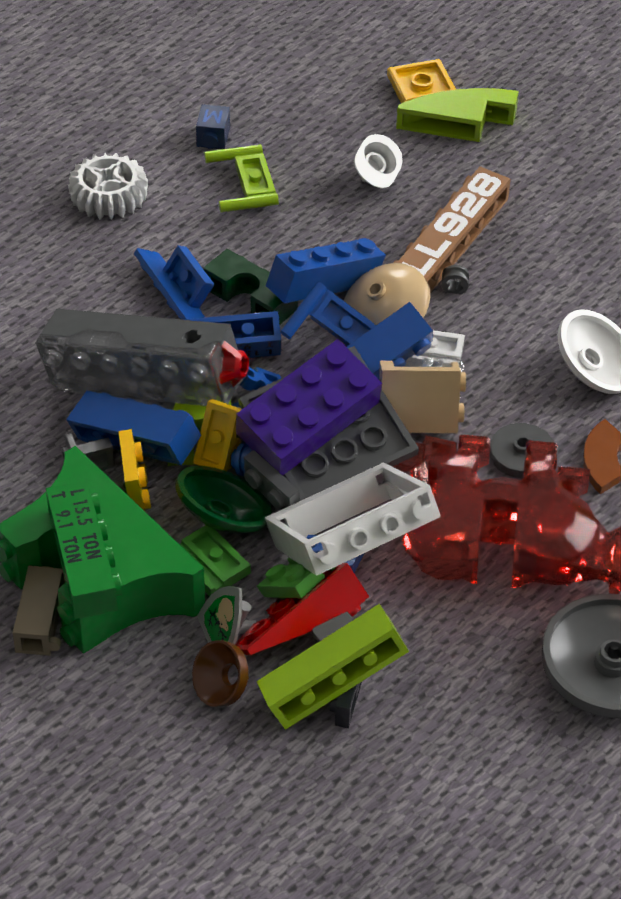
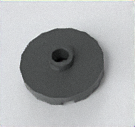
[489,423,556,479]

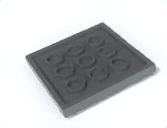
[239,346,419,501]

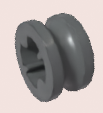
[441,265,469,294]

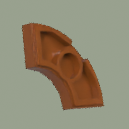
[583,419,621,494]

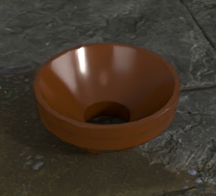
[192,640,249,707]

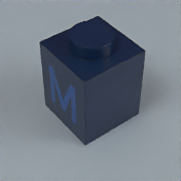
[196,104,230,149]

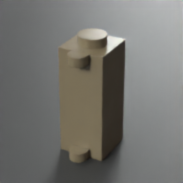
[13,566,65,656]

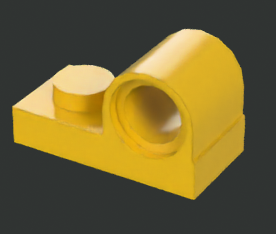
[193,399,242,471]

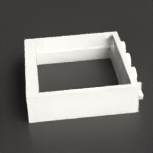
[265,462,441,576]

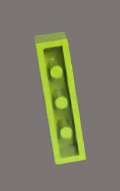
[256,603,409,730]

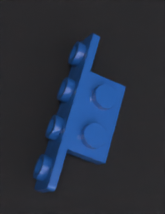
[134,245,215,320]

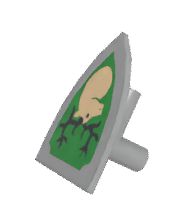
[197,586,256,644]

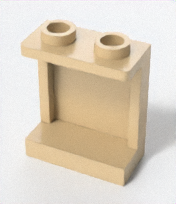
[379,361,466,433]

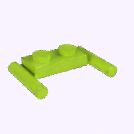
[204,144,279,213]

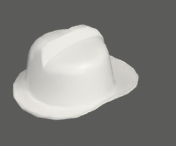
[354,134,403,189]

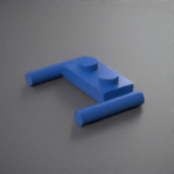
[280,282,376,346]

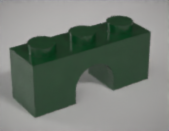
[203,249,298,325]

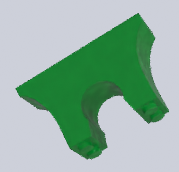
[0,446,205,654]

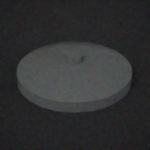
[542,594,621,719]

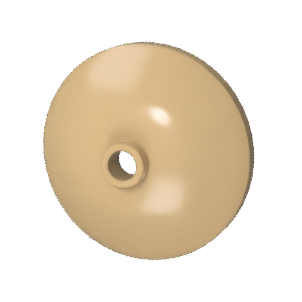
[344,263,430,325]

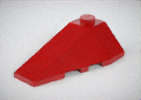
[235,563,369,655]

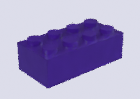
[236,339,382,475]

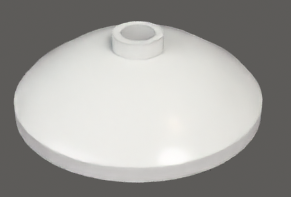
[557,310,621,394]

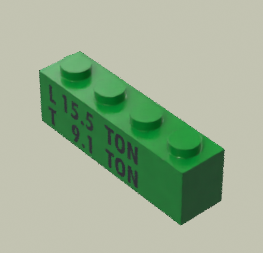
[46,480,122,619]

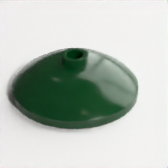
[175,466,272,534]

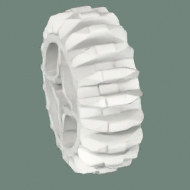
[68,153,148,220]

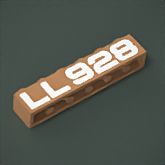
[393,166,511,293]

